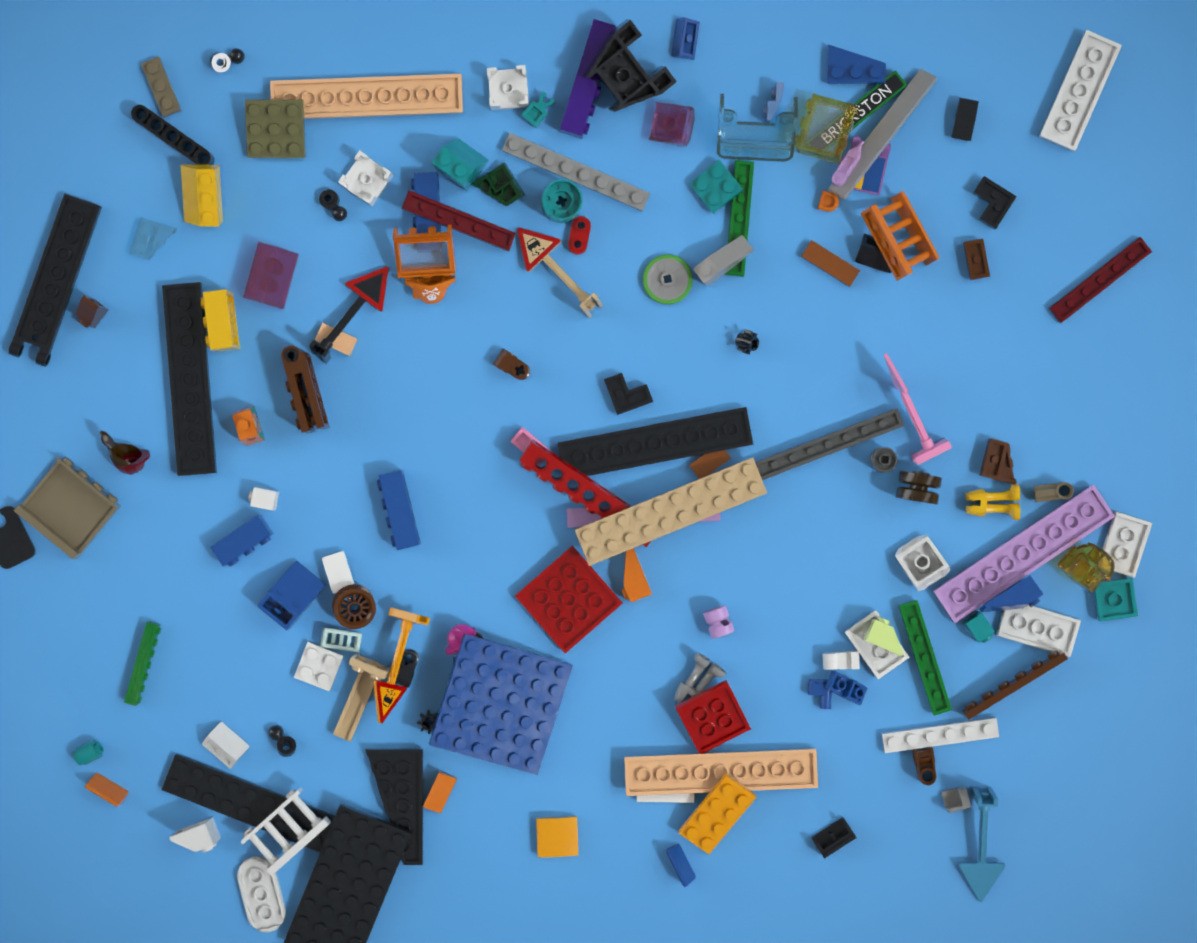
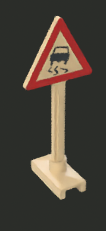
[517,228,603,318]

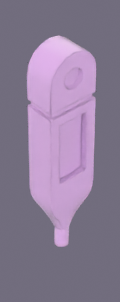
[832,141,864,187]

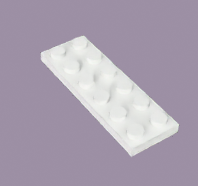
[1039,30,1122,152]

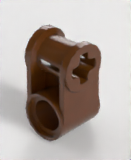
[493,348,530,380]
[912,747,937,785]

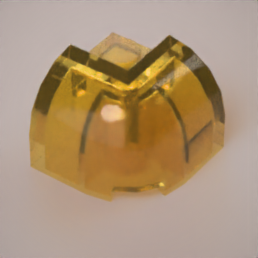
[1057,542,1115,593]

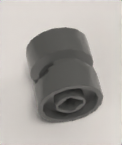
[869,447,898,472]

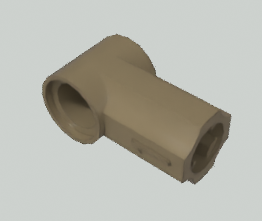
[1033,482,1074,503]

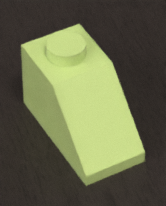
[864,617,903,656]

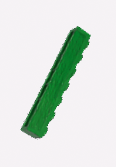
[124,621,161,706]

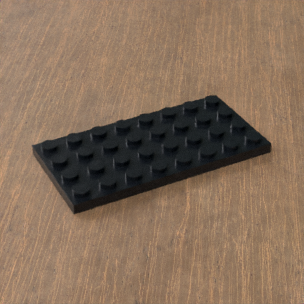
[284,803,412,943]

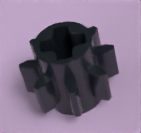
[735,329,759,355]
[417,709,438,734]

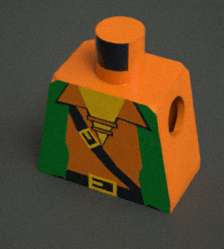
[232,406,265,446]

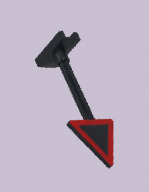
[309,267,388,364]

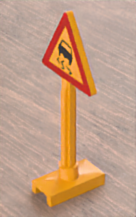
[373,607,430,724]

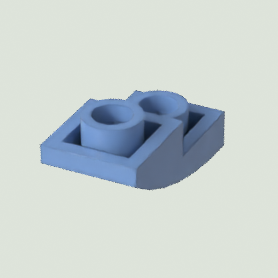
[763,82,784,123]

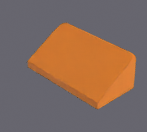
[423,771,457,814]
[85,773,128,807]

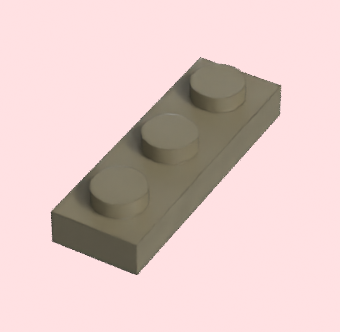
[141,56,182,118]

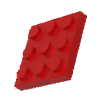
[675,680,751,754]

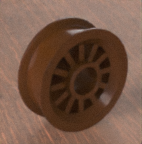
[332,584,376,629]

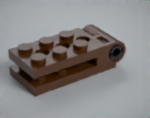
[281,346,330,433]

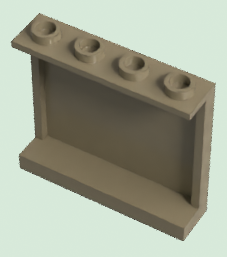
[13,457,121,559]

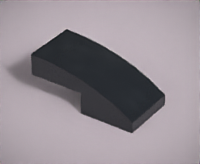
[951,97,979,141]

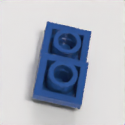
[825,671,868,705]

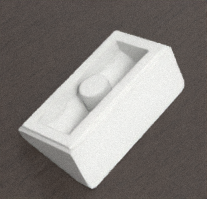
[322,551,354,594]

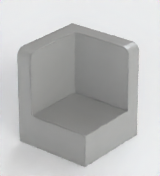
[941,786,971,813]

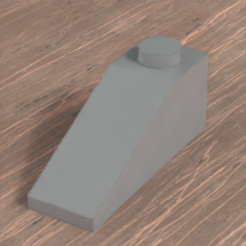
[693,235,754,286]

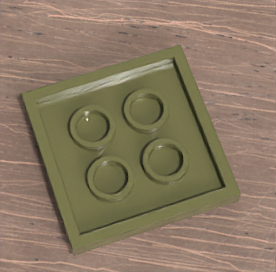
[245,99,306,158]

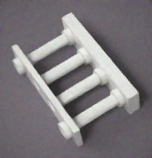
[240,787,331,876]

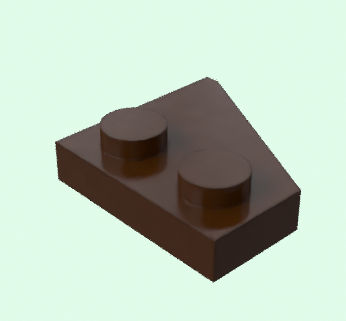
[979,438,1017,485]

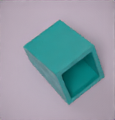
[432,138,489,191]

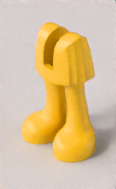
[965,484,1020,520]

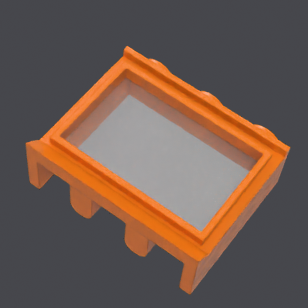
[393,225,456,279]

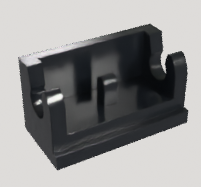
[811,817,857,859]

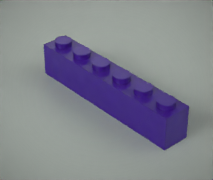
[560,19,616,139]

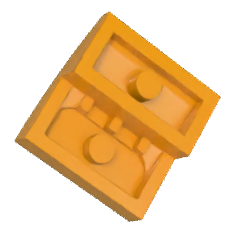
[536,816,579,857]

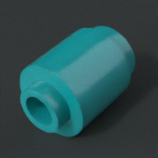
[73,740,104,765]

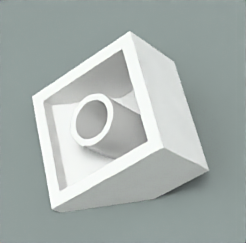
[169,817,221,853]

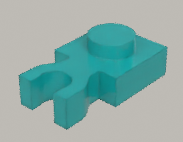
[521,92,555,128]

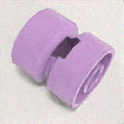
[703,605,735,639]

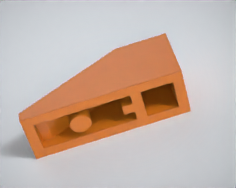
[621,548,652,603]

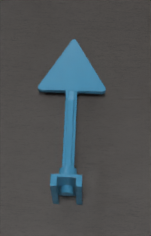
[959,787,1005,902]

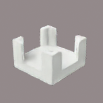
[487,65,529,111]
[338,150,394,206]

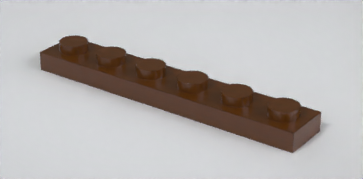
[962,650,1068,720]

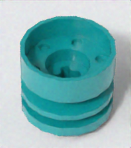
[541,179,583,223]

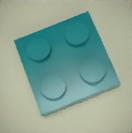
[689,160,743,214]
[1093,578,1138,622]

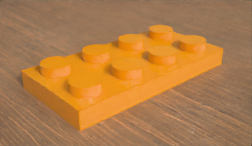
[678,773,756,854]

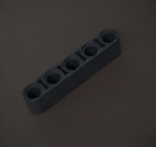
[131,105,215,165]

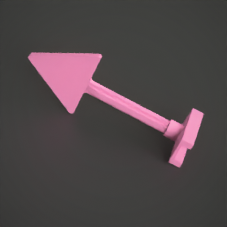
[883,353,952,465]

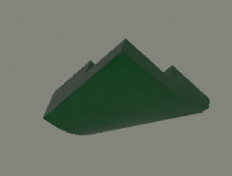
[472,163,525,206]

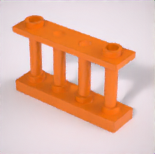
[860,191,940,281]

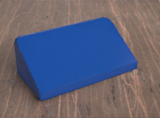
[672,17,700,60]
[666,844,696,887]

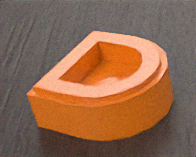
[817,190,839,212]

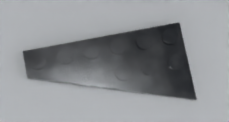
[365,749,423,865]

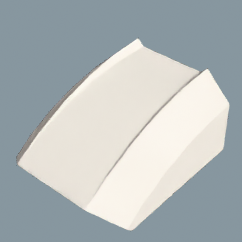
[894,535,950,591]

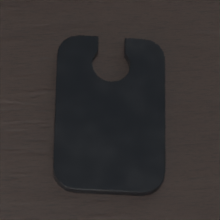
[0,506,36,569]

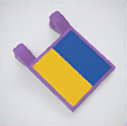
[850,136,891,195]

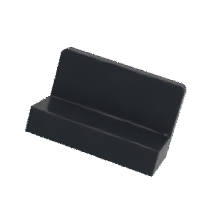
[855,233,892,273]

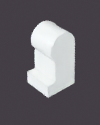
[822,650,860,670]

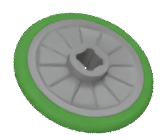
[643,254,693,304]

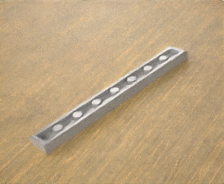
[828,69,937,200]

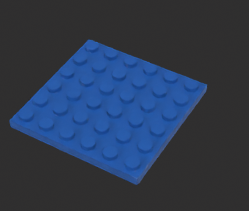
[428,633,573,775]

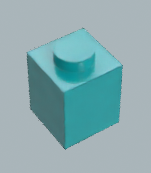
[963,612,995,643]

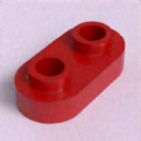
[568,216,591,255]

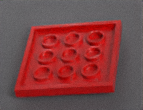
[515,545,623,654]

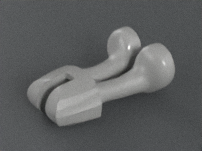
[674,652,726,703]

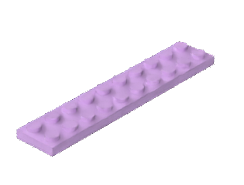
[933,484,1115,623]

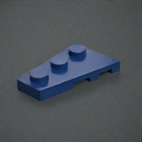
[827,44,886,84]

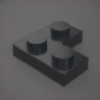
[973,176,1017,230]
[604,373,653,415]

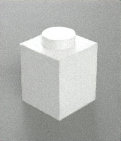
[248,487,279,511]

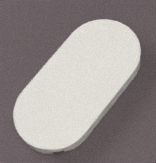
[237,856,286,932]

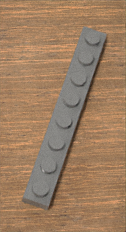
[502,133,650,212]

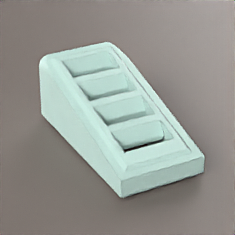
[320,627,362,652]

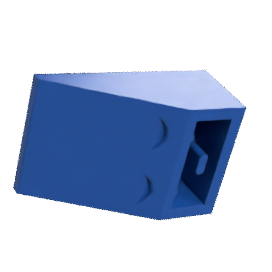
[257,561,326,631]

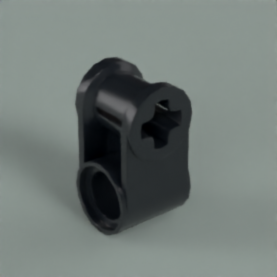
[395,649,419,688]

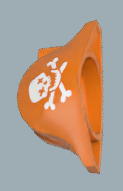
[405,276,456,304]

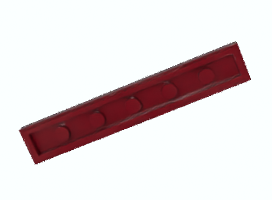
[401,190,516,251]
[1048,237,1152,323]

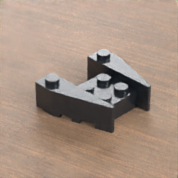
[583,19,677,112]

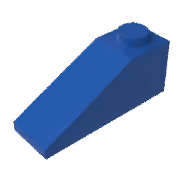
[979,575,1043,612]

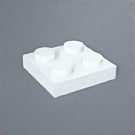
[294,641,344,691]

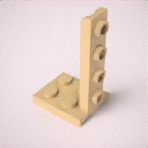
[333,653,391,742]

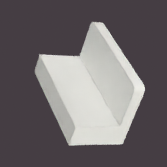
[202,722,249,769]

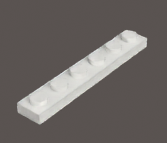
[881,717,999,753]

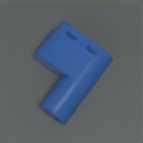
[808,679,832,709]

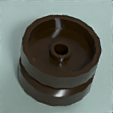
[895,471,942,505]

